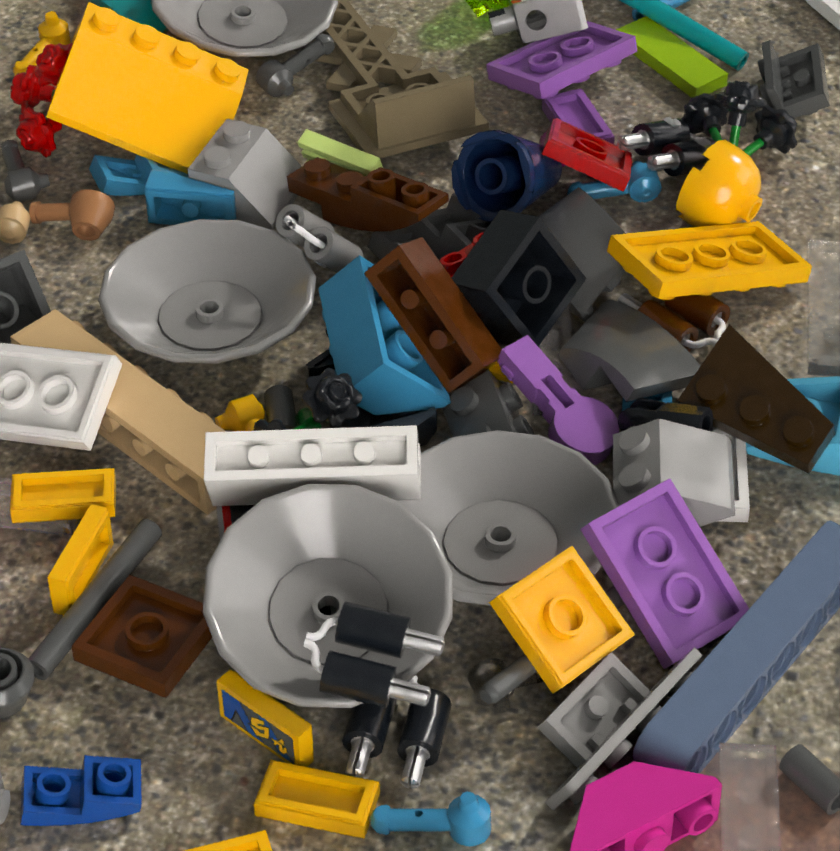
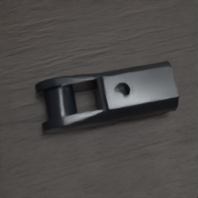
[618,398,713,432]

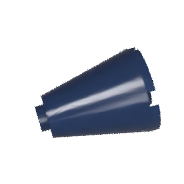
[451,130,562,222]

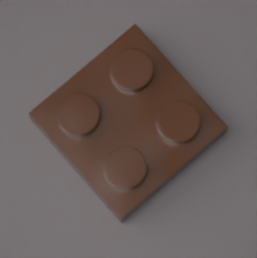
[71,575,212,698]

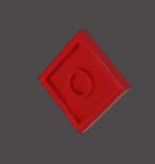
[542,118,633,192]

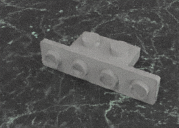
[537,647,702,810]

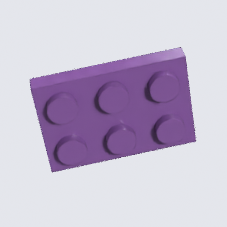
[486,21,637,99]
[580,478,749,669]

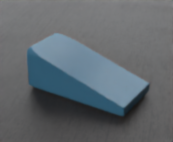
[144,170,237,225]

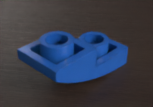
[20,755,142,826]

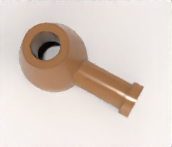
[29,189,115,241]

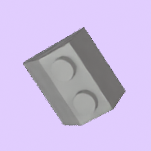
[188,119,302,230]
[613,419,735,527]

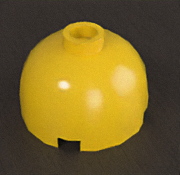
[676,140,762,227]

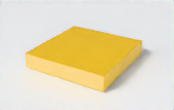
[489,546,635,694]

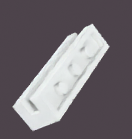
[204,425,421,506]

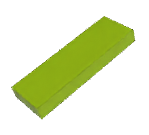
[616,16,728,98]

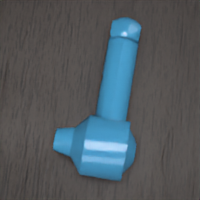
[567,161,662,202]
[370,792,492,847]

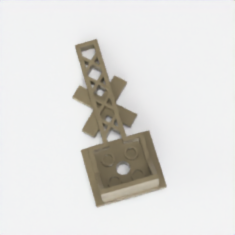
[310,0,489,159]

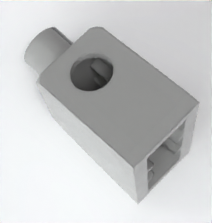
[487,0,588,43]

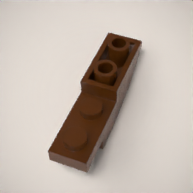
[287,157,449,232]

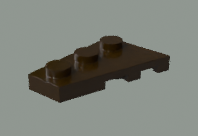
[677,324,835,474]

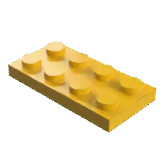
[607,221,812,300]

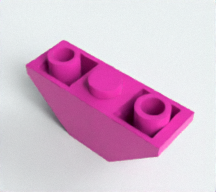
[570,761,722,851]

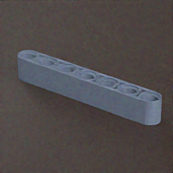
[633,520,840,774]

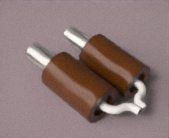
[617,293,730,352]

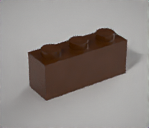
[364,237,502,393]

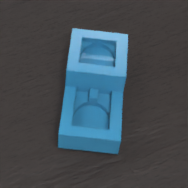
[89,155,188,196]

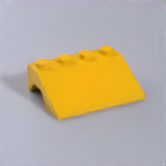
[46,2,249,174]

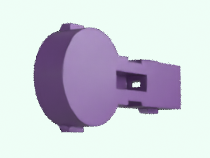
[498,335,619,465]

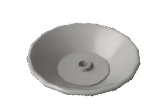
[151,0,338,57]
[98,219,316,364]
[397,430,619,606]
[203,484,453,708]

